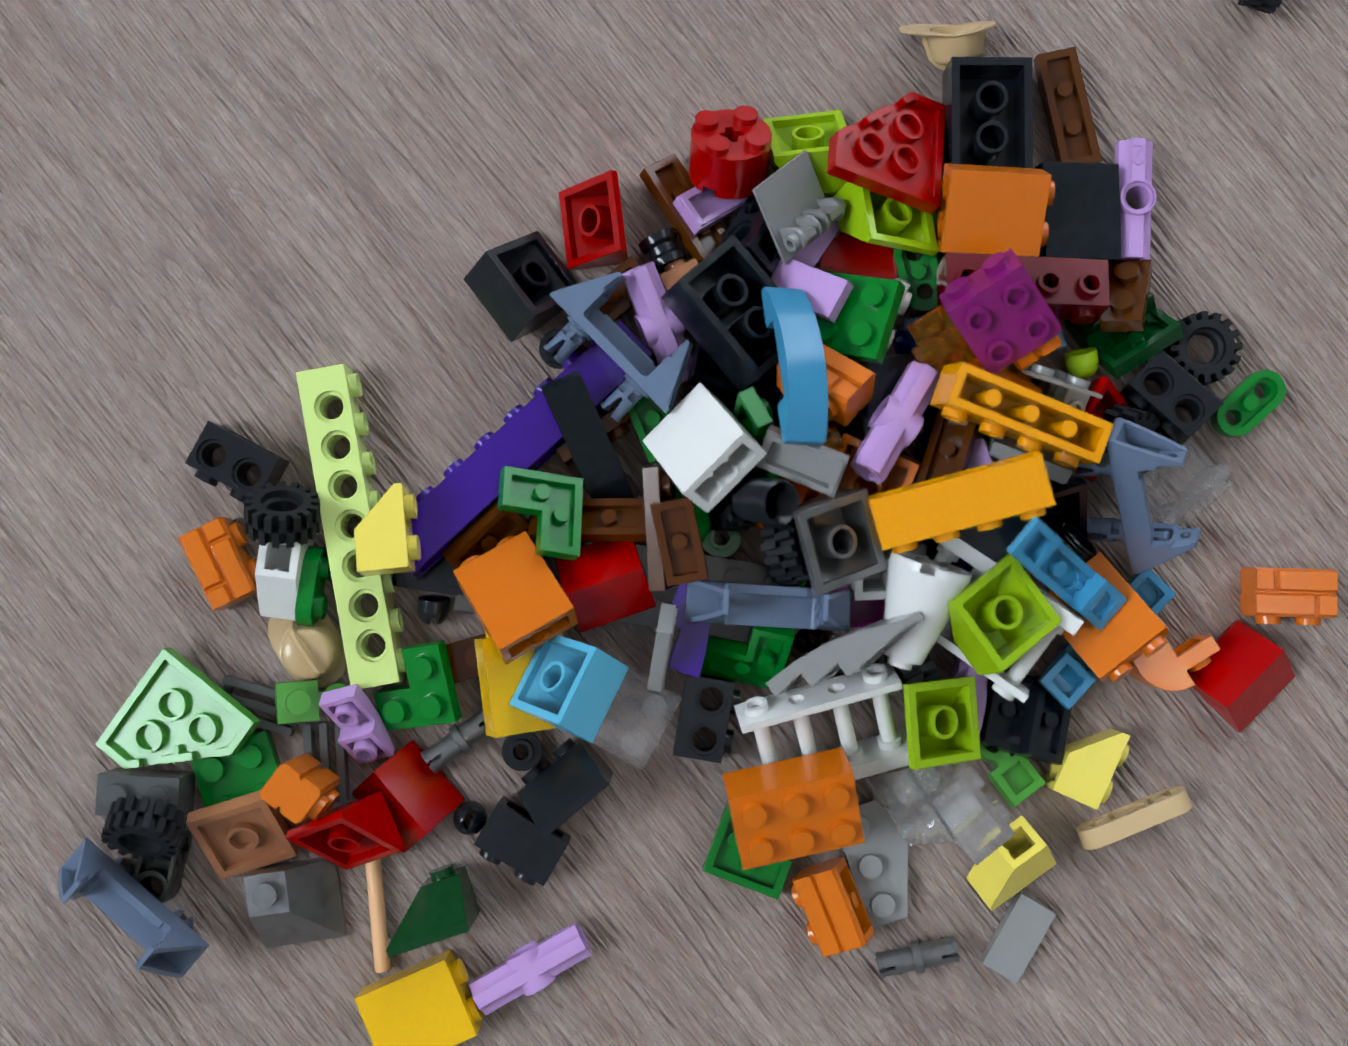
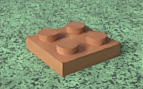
[186,790,298,880]

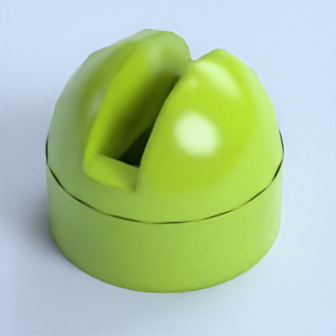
[1064,347,1099,379]

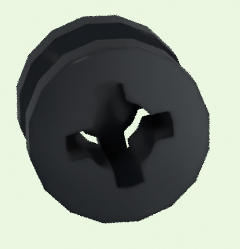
[638,228,687,274]

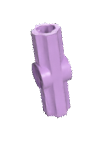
[1114,138,1157,262]
[622,261,692,383]
[849,360,939,484]
[469,922,592,1016]

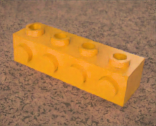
[930,362,1114,469]
[869,450,1055,554]

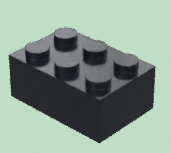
[942,57,1033,172]
[661,234,779,392]

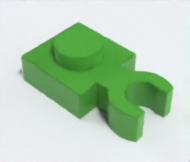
[274,679,346,724]
[980,745,1046,808]

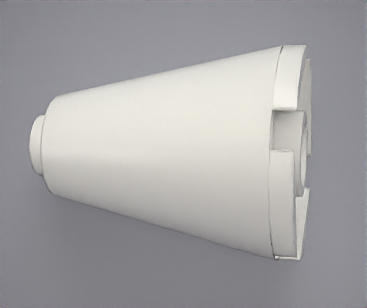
[884,551,973,670]

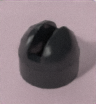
[417,595,450,625]
[792,628,822,652]
[453,801,487,835]

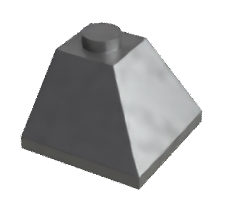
[793,489,887,596]
[244,857,347,948]

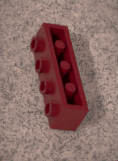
[937,252,1110,325]

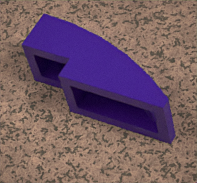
[668,579,710,678]

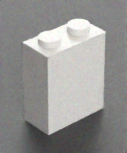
[642,383,768,513]

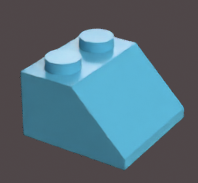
[509,635,629,743]

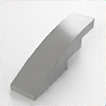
[765,612,924,697]

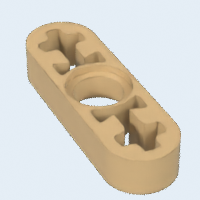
[1076,786,1193,850]

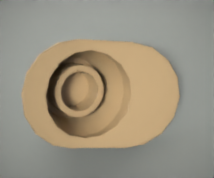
[898,21,996,70]
[268,613,347,688]

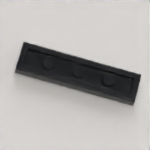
[541,370,635,498]

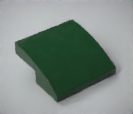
[1064,292,1184,379]

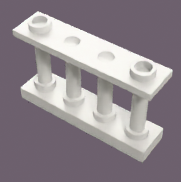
[932,537,1084,703]
[734,663,909,780]

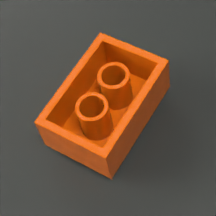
[722,747,865,870]

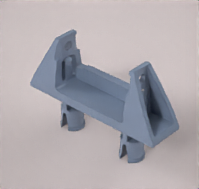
[543,272,692,423]
[1075,418,1201,575]
[685,581,852,631]
[58,838,210,977]

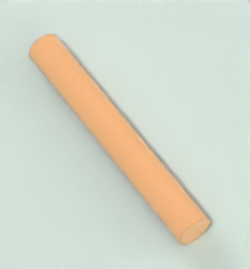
[365,858,391,973]

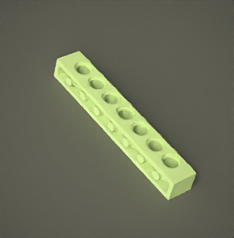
[296,364,407,689]

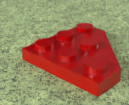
[827,91,946,214]

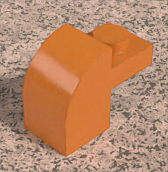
[1129,634,1220,691]

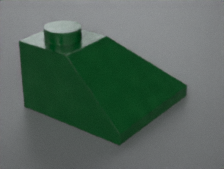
[386,864,480,958]

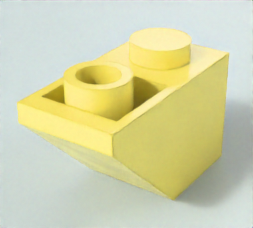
[354,483,421,576]
[1044,728,1130,810]
[967,815,1057,912]

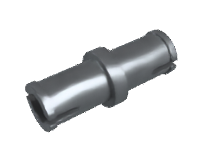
[420,707,486,774]
[875,936,960,979]

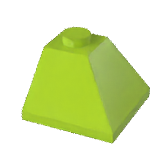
[763,110,847,196]
[833,182,939,256]
[947,554,1062,675]
[903,676,981,770]

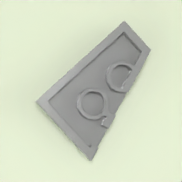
[843,787,909,928]

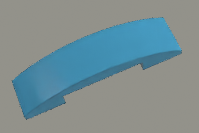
[761,287,828,445]
[1006,516,1128,631]
[1038,569,1176,710]

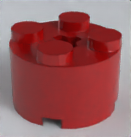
[688,106,772,200]

